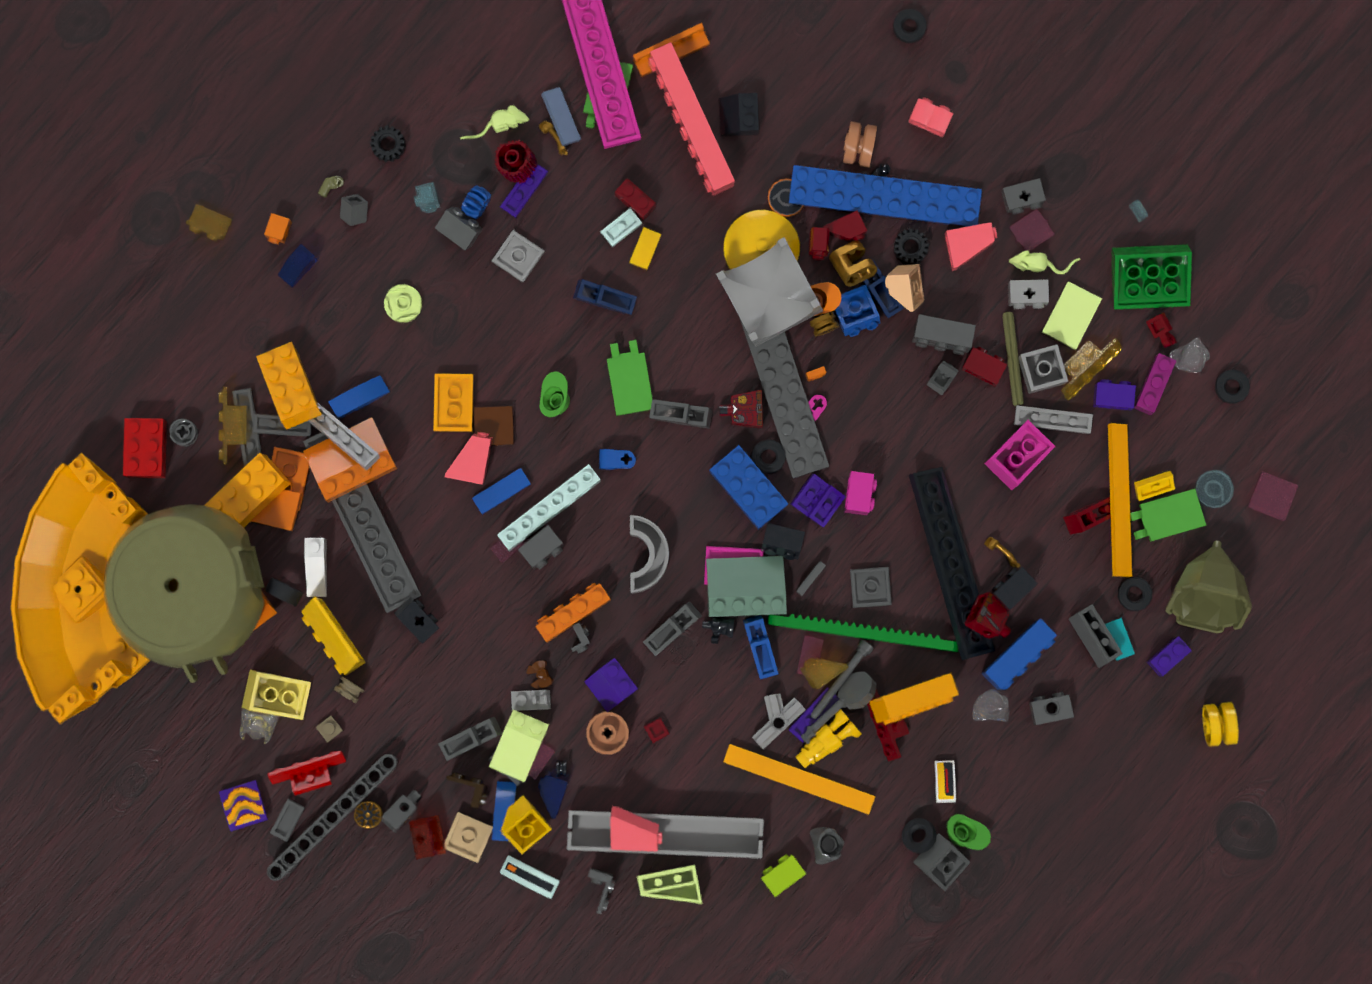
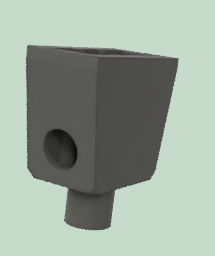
[381,790,422,834]

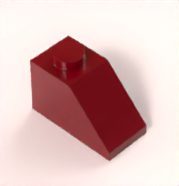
[823,210,867,242]

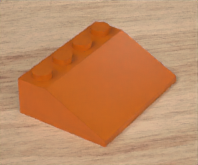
[303,417,397,503]

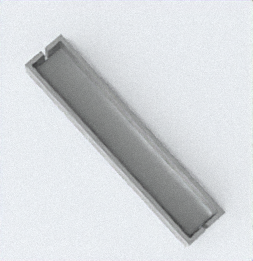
[567,810,763,858]

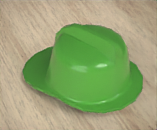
[539,372,570,417]
[947,814,991,850]

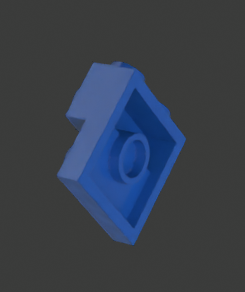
[835,285,881,337]

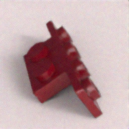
[867,689,909,761]

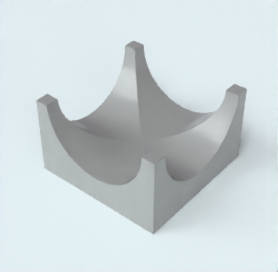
[716,237,823,347]

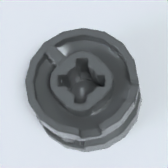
[169,419,198,447]

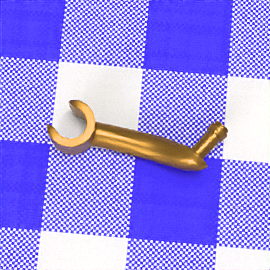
[539,121,568,155]
[984,537,1020,568]

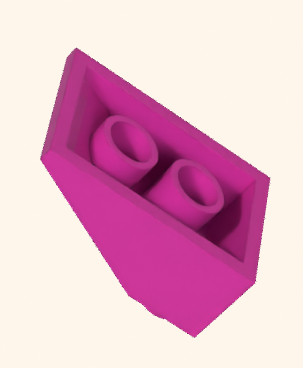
[984,420,1055,490]

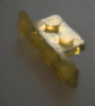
[1061,338,1122,401]
[219,387,246,465]

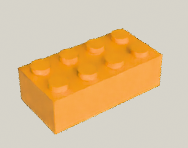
[256,342,322,430]
[204,453,291,528]
[870,673,959,725]

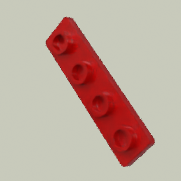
[268,751,346,796]

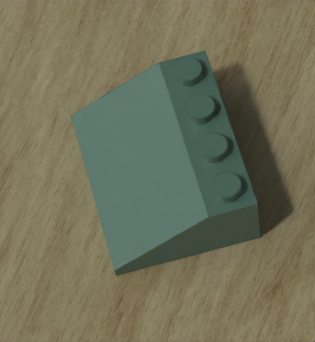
[706,556,787,617]

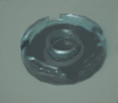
[1195,470,1234,508]

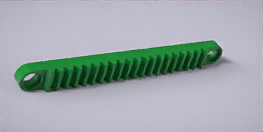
[768,614,959,652]

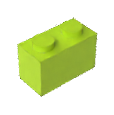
[761,854,806,897]

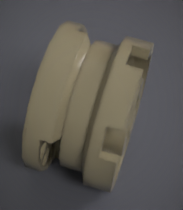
[334,676,365,703]

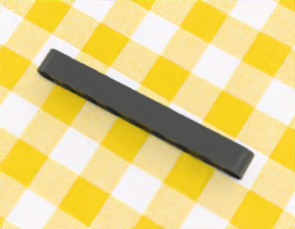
[267,754,399,881]

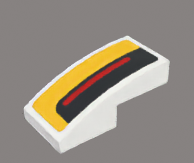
[934,761,956,803]

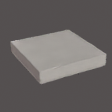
[492,230,545,283]

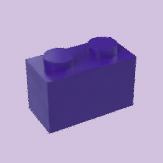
[1093,380,1136,410]
[1147,636,1192,677]

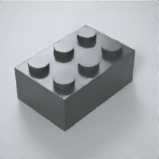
[912,314,976,355]

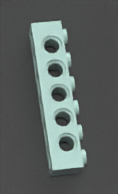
[497,464,601,552]

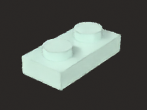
[600,208,642,247]

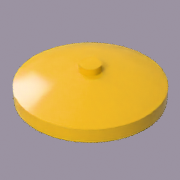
[724,210,800,270]

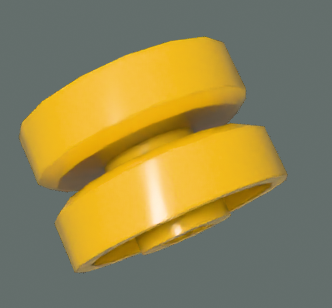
[1202,702,1238,747]

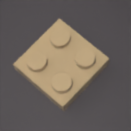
[443,812,493,863]

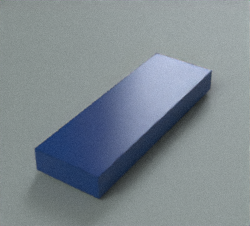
[472,468,531,515]

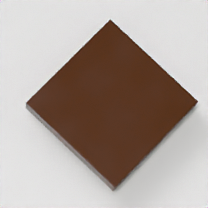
[474,406,514,446]

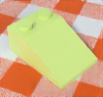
[489,710,549,782]

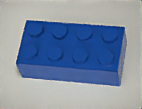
[709,445,788,530]
[981,619,1057,690]

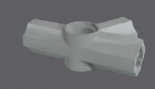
[752,693,806,749]

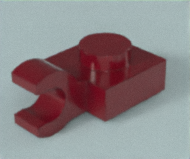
[1146,313,1177,348]

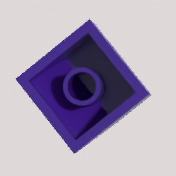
[584,658,638,712]

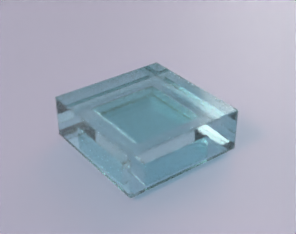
[1129,200,1148,222]

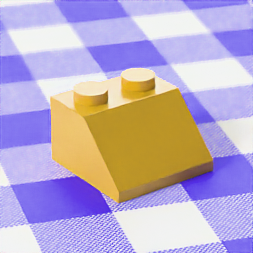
[501,796,552,854]

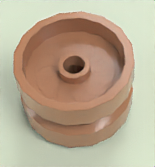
[843,121,877,167]
[586,712,629,754]

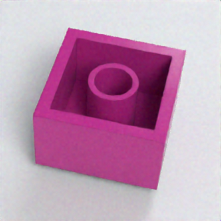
[844,471,877,515]

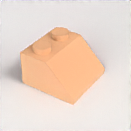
[885,264,924,312]

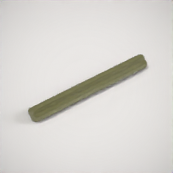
[1002,312,1024,406]

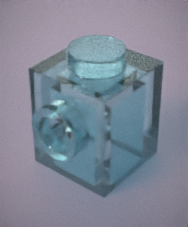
[414,182,440,213]

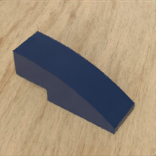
[859,259,904,318]
[573,279,637,315]

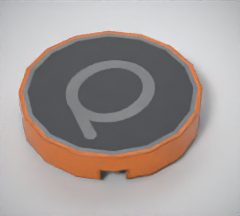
[768,179,804,217]

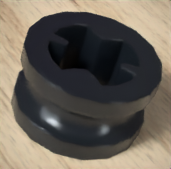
[556,760,567,777]

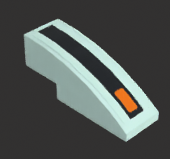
[500,855,560,899]

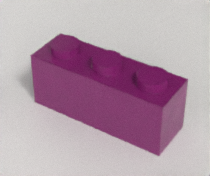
[1134,353,1176,416]

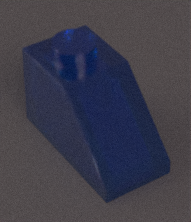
[278,244,318,288]
[538,775,569,819]

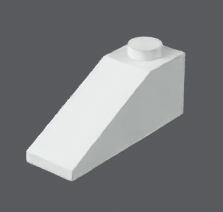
[305,538,327,597]

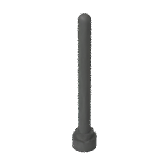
[811,640,874,719]

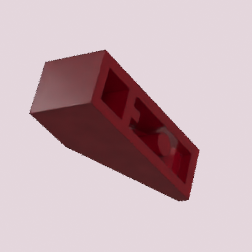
[1063,496,1111,535]

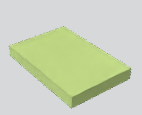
[1042,282,1102,350]

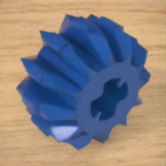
[461,185,491,219]

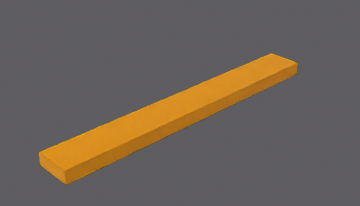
[1108,423,1132,577]
[723,744,875,814]

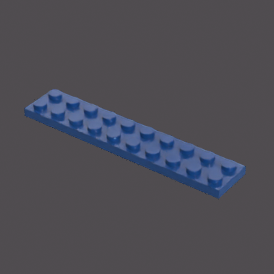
[788,165,982,227]

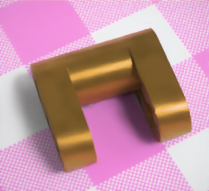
[829,241,877,287]

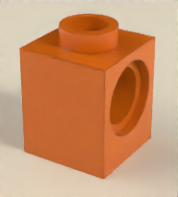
[264,213,292,245]

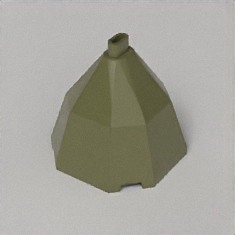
[1165,541,1252,633]

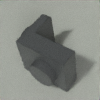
[926,361,959,395]
[571,623,590,654]

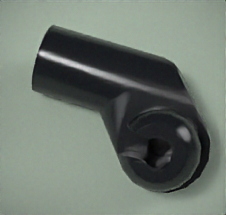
[871,164,891,177]

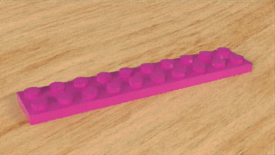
[562,0,641,149]

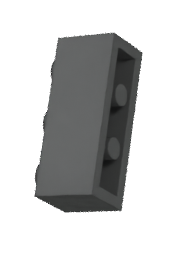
[1069,604,1123,668]

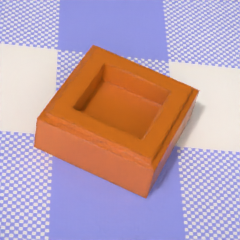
[805,366,826,382]

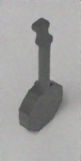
[801,671,877,744]

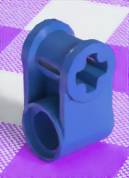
[599,449,636,469]

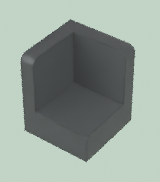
[340,194,368,226]

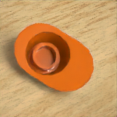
[811,282,841,316]

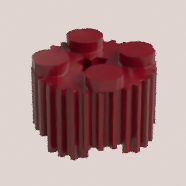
[495,140,538,184]

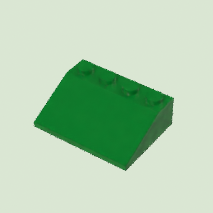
[1111,245,1192,309]

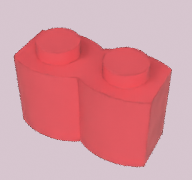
[908,98,953,137]

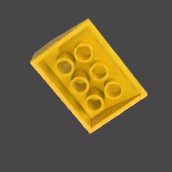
[301,597,366,676]

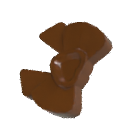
[526,660,554,689]

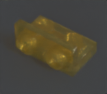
[186,204,232,241]

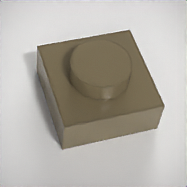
[316,715,344,743]

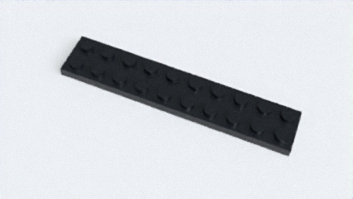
[909,467,995,660]

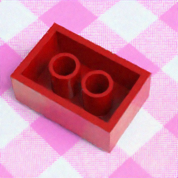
[123,418,167,478]

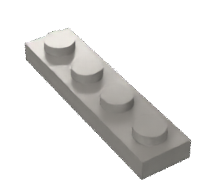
[1014,406,1093,434]

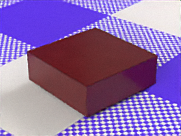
[644,717,670,743]

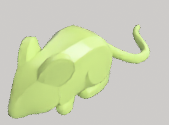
[460,105,529,139]
[1009,250,1080,274]

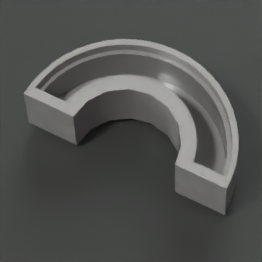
[630,515,669,594]

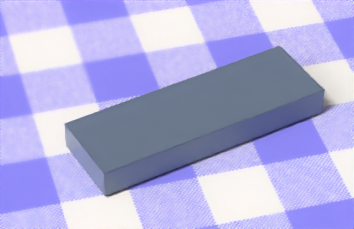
[541,87,581,146]

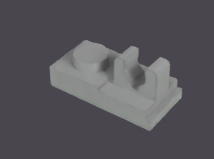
[511,690,551,711]

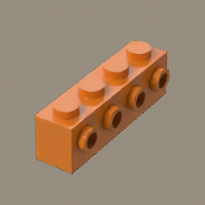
[536,583,611,643]

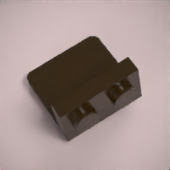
[446,773,488,808]

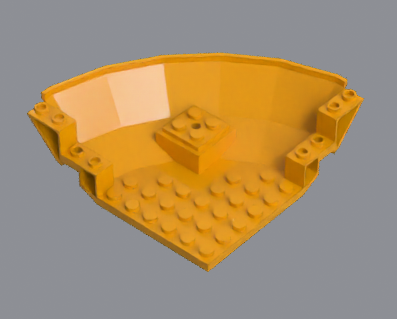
[11,453,179,724]

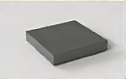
[850,567,891,608]

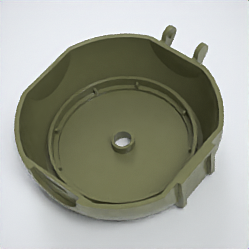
[104,504,264,683]

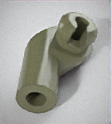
[318,176,344,198]

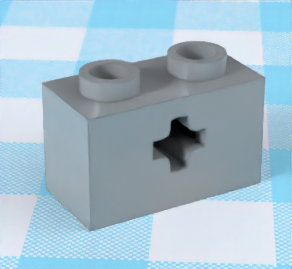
[1008,280,1049,309]

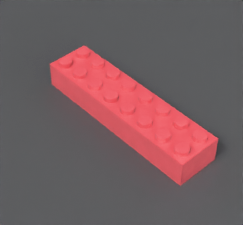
[648,42,735,196]

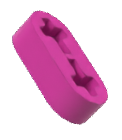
[808,395,827,422]

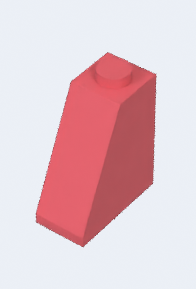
[945,222,997,271]
[445,432,493,484]
[611,806,663,852]

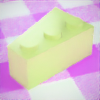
[637,864,702,904]

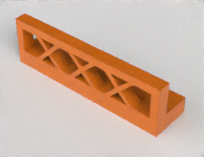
[633,23,710,77]

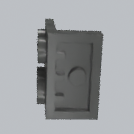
[588,868,616,914]

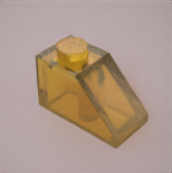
[800,658,849,689]

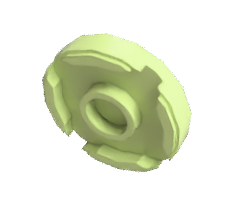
[384,284,422,323]

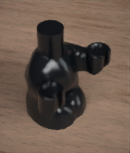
[702,618,734,644]

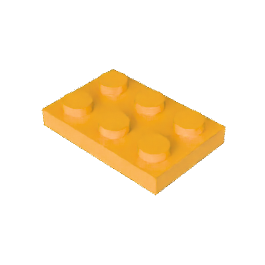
[434,374,474,432]

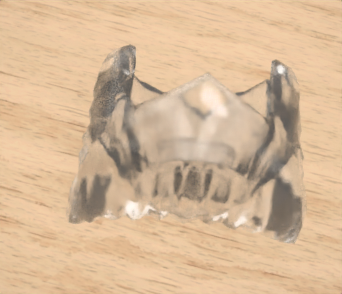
[1170,338,1210,372]
[972,689,1009,722]
[240,709,278,744]

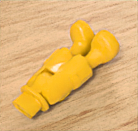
[795,709,862,768]

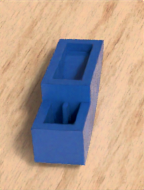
[328,376,390,420]
[743,615,778,679]
[492,781,516,841]

